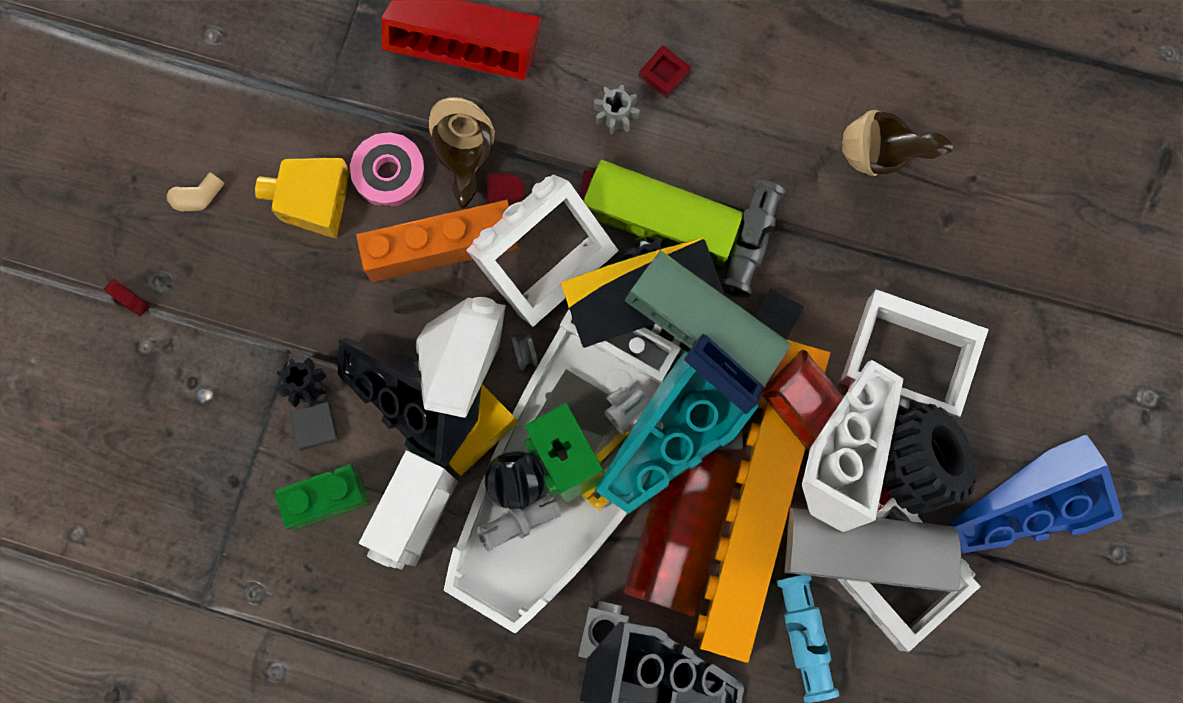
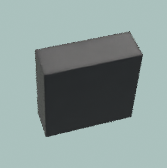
[755,289,804,340]

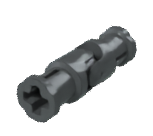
[720,180,786,297]

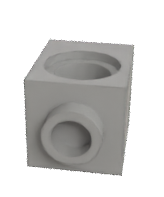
[578,601,629,658]

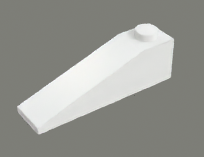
[416,297,506,418]
[802,360,904,532]

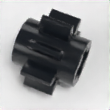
[276,358,327,408]

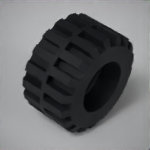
[883,404,976,515]

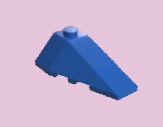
[950,434,1123,554]

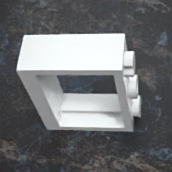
[466,174,619,327]
[839,289,988,419]
[359,451,458,570]
[837,496,981,652]

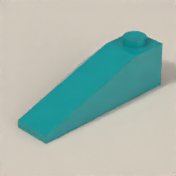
[595,350,759,514]

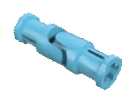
[776,575,839,703]

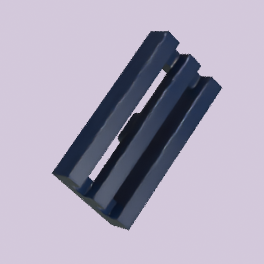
[683,333,764,415]

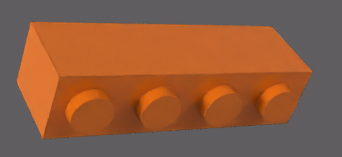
[356,200,519,283]

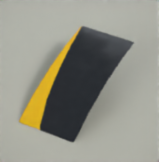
[561,238,725,348]

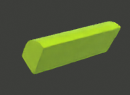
[583,159,743,267]

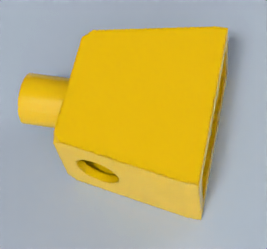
[255,158,350,238]

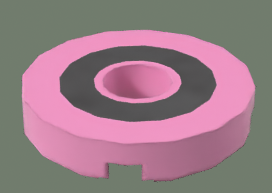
[350,132,425,207]

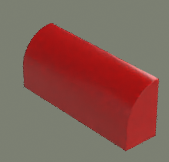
[381,0,541,80]

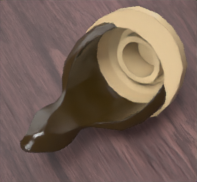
[429,97,495,208]
[842,110,954,176]

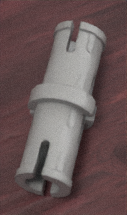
[477,493,561,552]

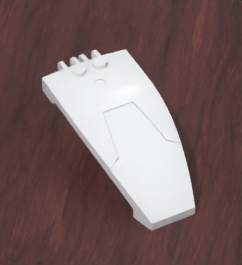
[443,310,684,633]

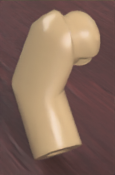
[167,172,225,212]

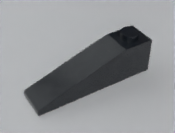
[337,338,481,468]
[580,622,745,703]

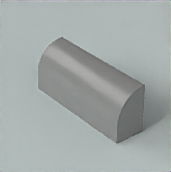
[784,508,961,592]

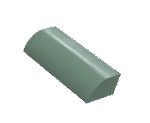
[624,250,790,387]

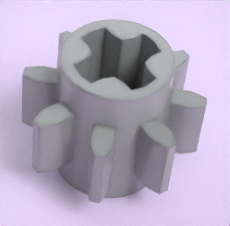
[594,85,640,134]
[605,387,650,435]

